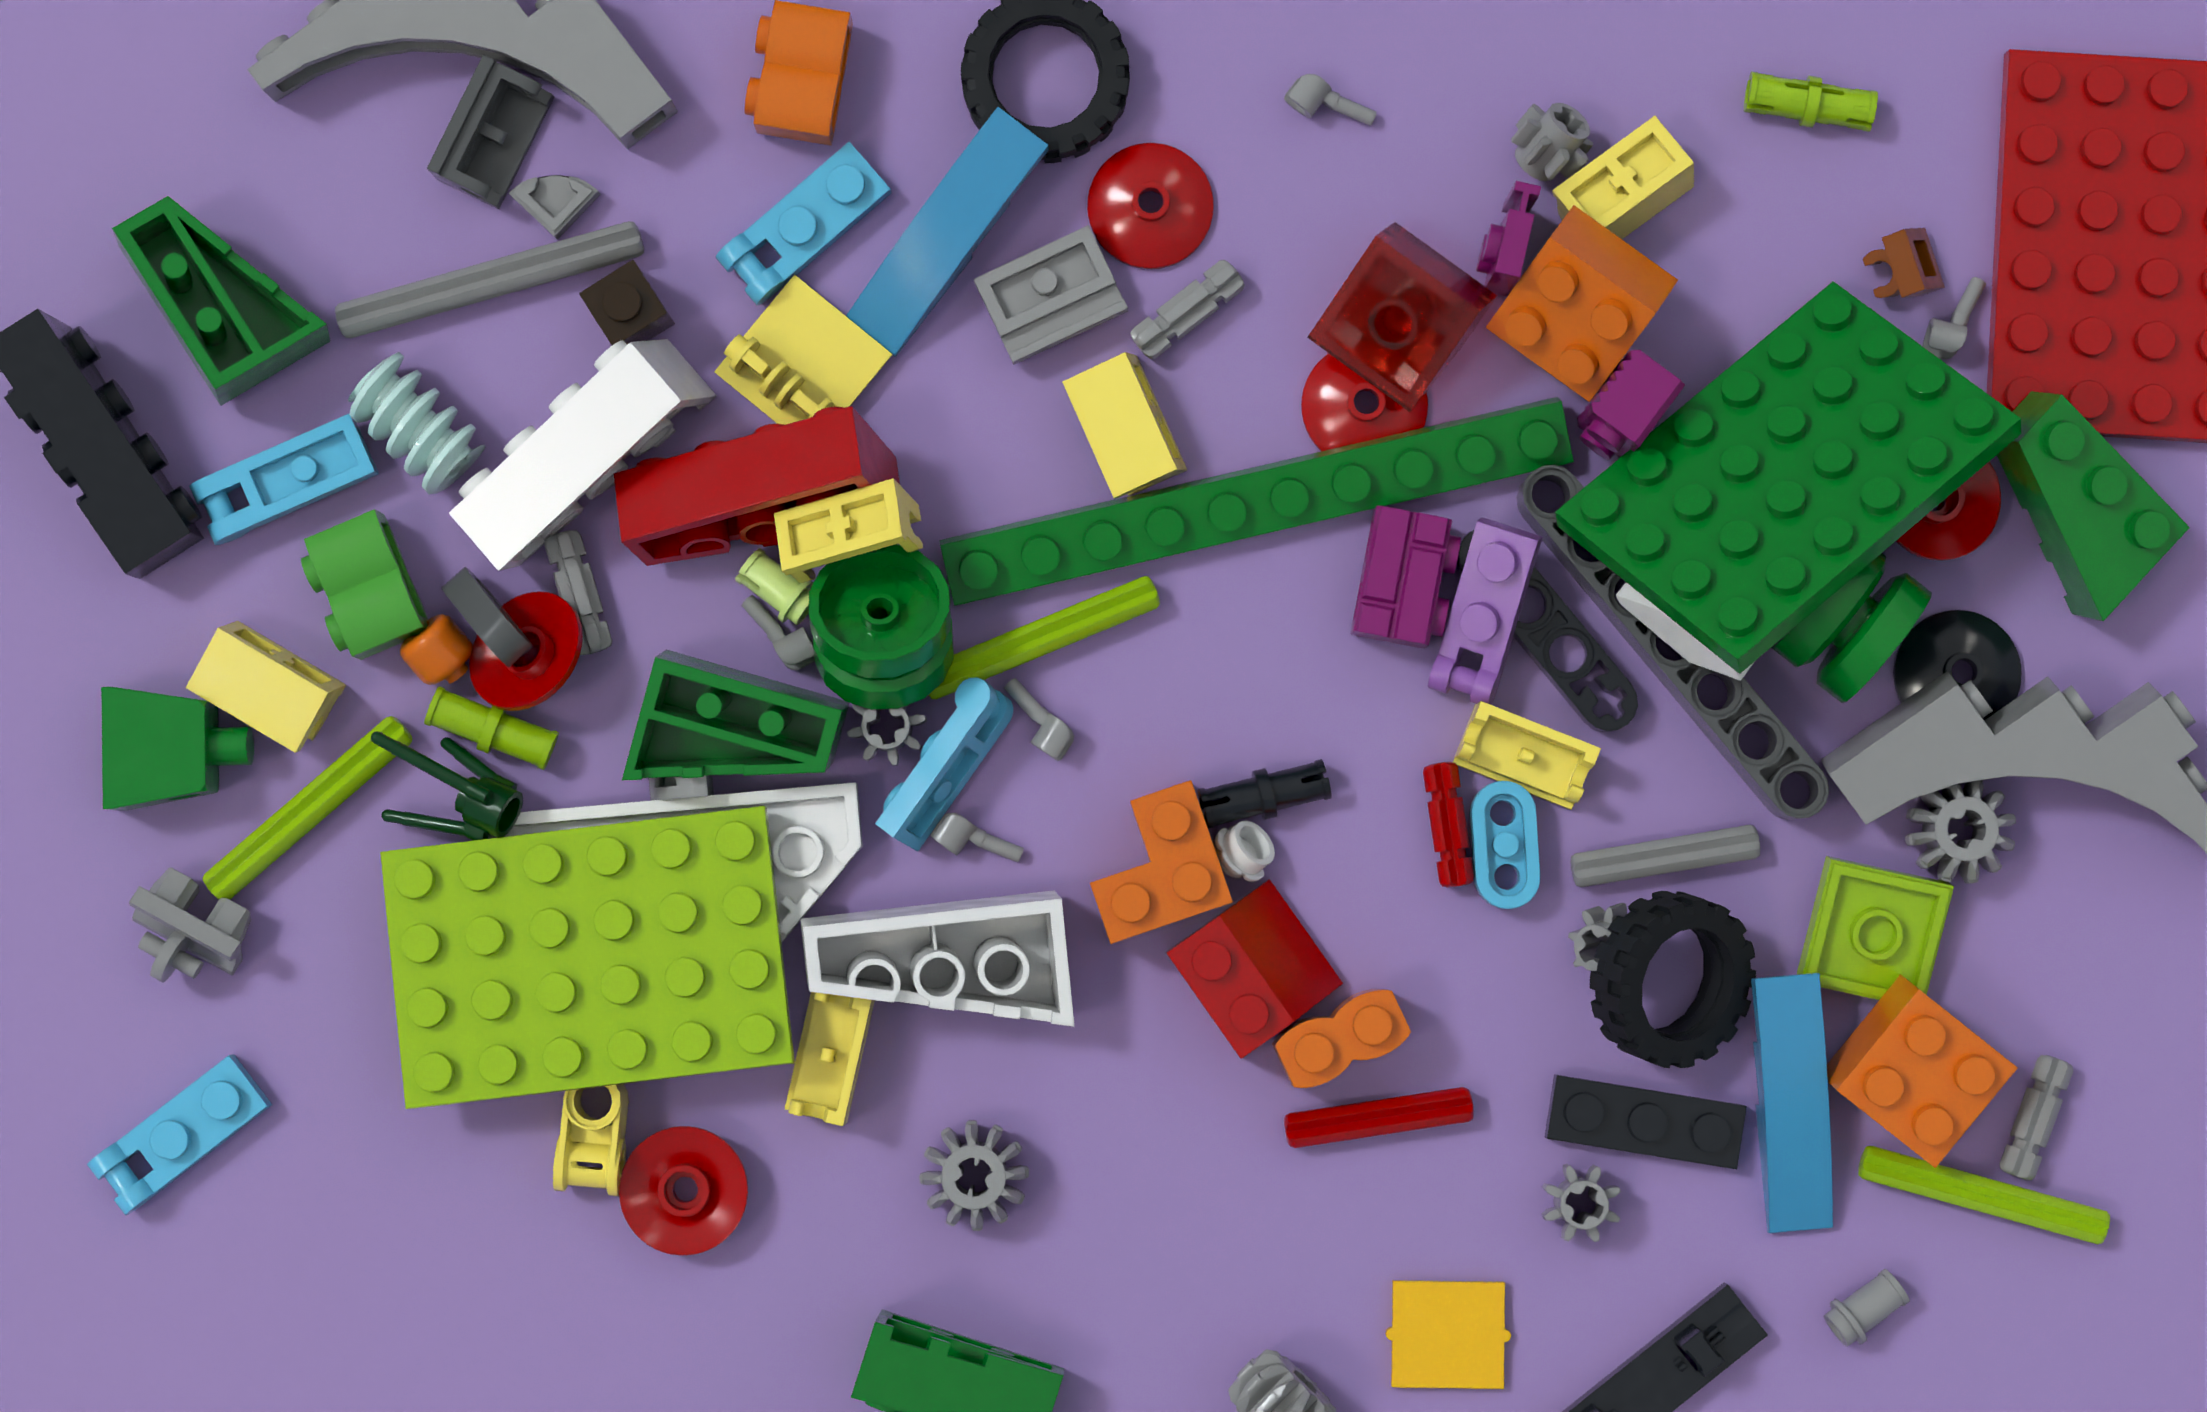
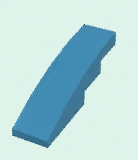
[846,107,1049,357]
[1751,973,1833,1233]

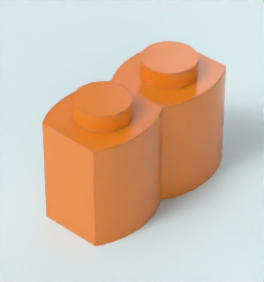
[744,0,853,146]
[1272,989,1411,1088]

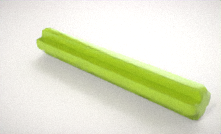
[928,576,1160,700]
[202,716,413,899]
[1858,1145,2110,1245]

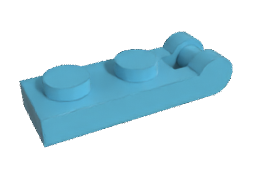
[716,142,892,306]
[189,413,379,545]
[875,677,1014,851]
[87,1054,273,1216]

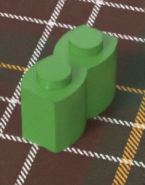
[301,509,428,660]

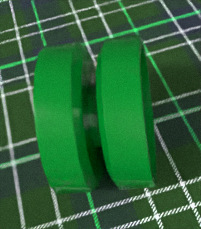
[809,544,954,710]
[1771,553,1932,703]

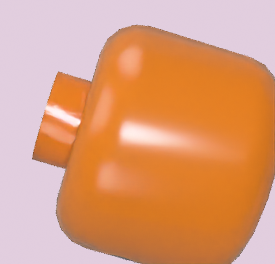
[400,614,473,685]

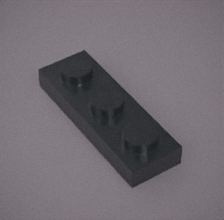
[1544,1074,1747,1169]

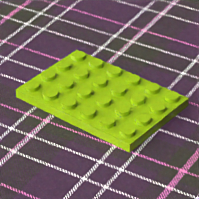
[380,806,795,1109]

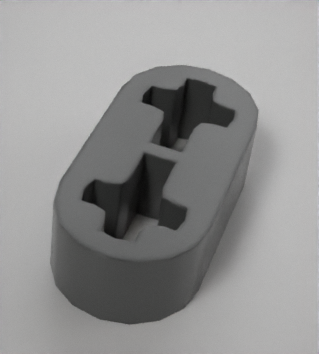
[441,567,534,668]

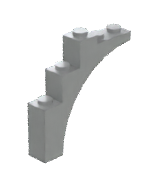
[247,0,678,150]
[1821,671,2207,854]

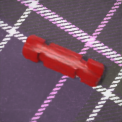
[1423,762,1475,888]

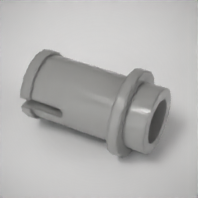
[1823,1269,1910,1347]

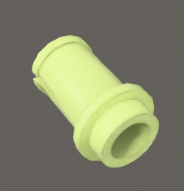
[735,548,814,625]

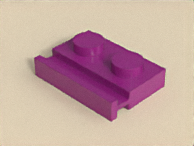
[1476,181,1541,296]

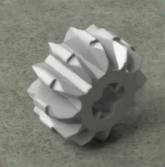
[1905,780,2016,883]
[919,1120,1029,1231]
[1228,1349,1336,1412]

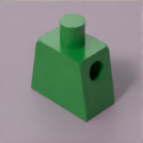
[101,687,254,811]

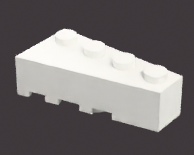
[449,339,717,571]
[800,890,1075,1027]

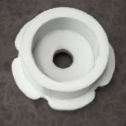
[1215,821,1275,882]

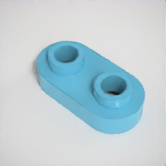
[1470,781,1540,909]

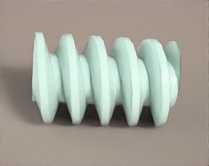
[348,352,485,494]

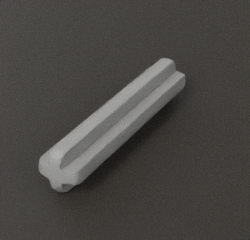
[1570,825,1760,887]

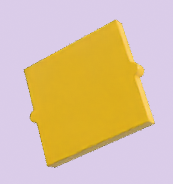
[1385,1280,1511,1389]

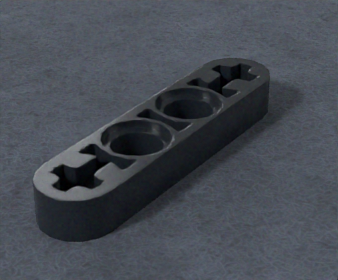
[1457,530,1638,732]

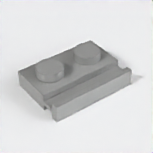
[974,225,1128,365]

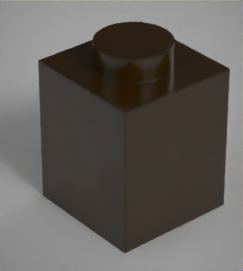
[579,259,675,345]

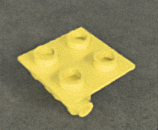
[714,274,893,425]

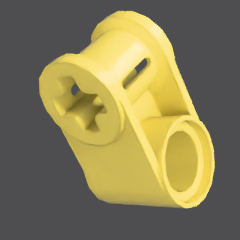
[553,1084,629,1197]

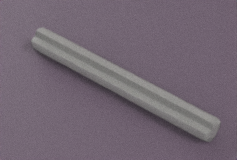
[335,221,644,338]

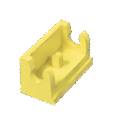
[1552,116,1694,239]
[1062,352,1187,498]
[774,478,923,583]
[186,621,346,753]
[1453,701,1601,810]
[785,992,875,1126]

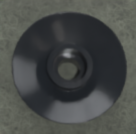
[1893,610,2022,720]

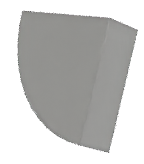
[509,175,601,240]
[648,775,714,801]

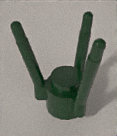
[371,731,523,841]

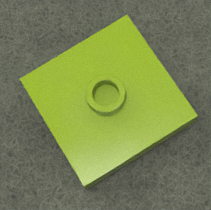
[1797,856,1954,1000]

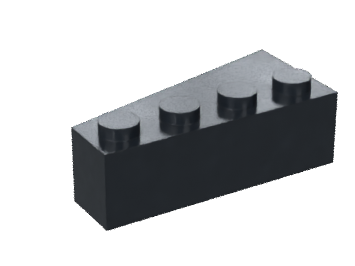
[0,308,204,579]

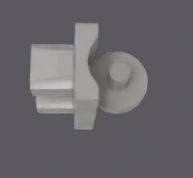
[129,868,251,983]

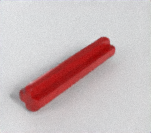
[1284,1087,1474,1148]

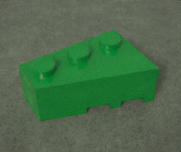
[112,196,330,406]
[1997,391,2190,621]
[622,649,850,781]
[851,1309,1064,1412]

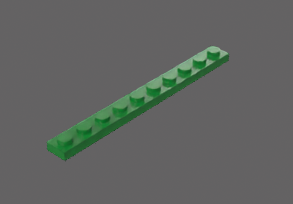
[939,397,1574,606]

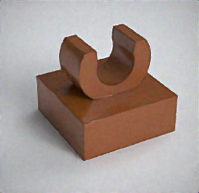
[1863,228,1945,298]

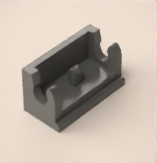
[427,55,554,209]

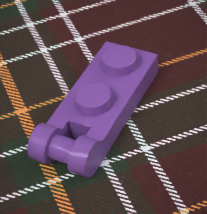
[1428,517,1543,705]

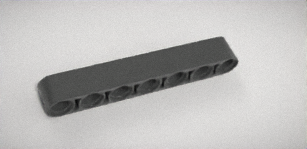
[1516,465,1829,820]

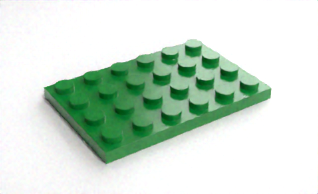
[1555,281,2022,674]

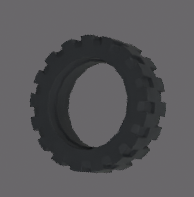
[961,0,1130,163]
[1590,891,1756,1068]

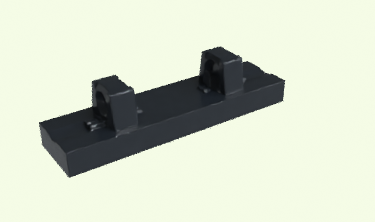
[1562,1282,1768,1412]

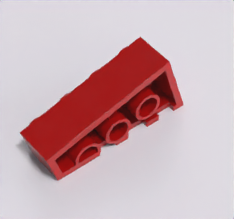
[613,406,900,566]

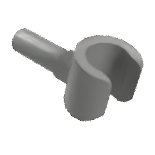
[1284,74,1376,126]
[1922,277,1986,359]
[741,595,815,670]
[1004,678,1074,761]
[931,813,1024,863]

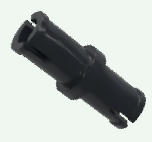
[1198,759,1332,829]

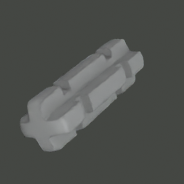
[1130,260,1245,359]
[544,530,612,655]
[2000,1055,2073,1180]

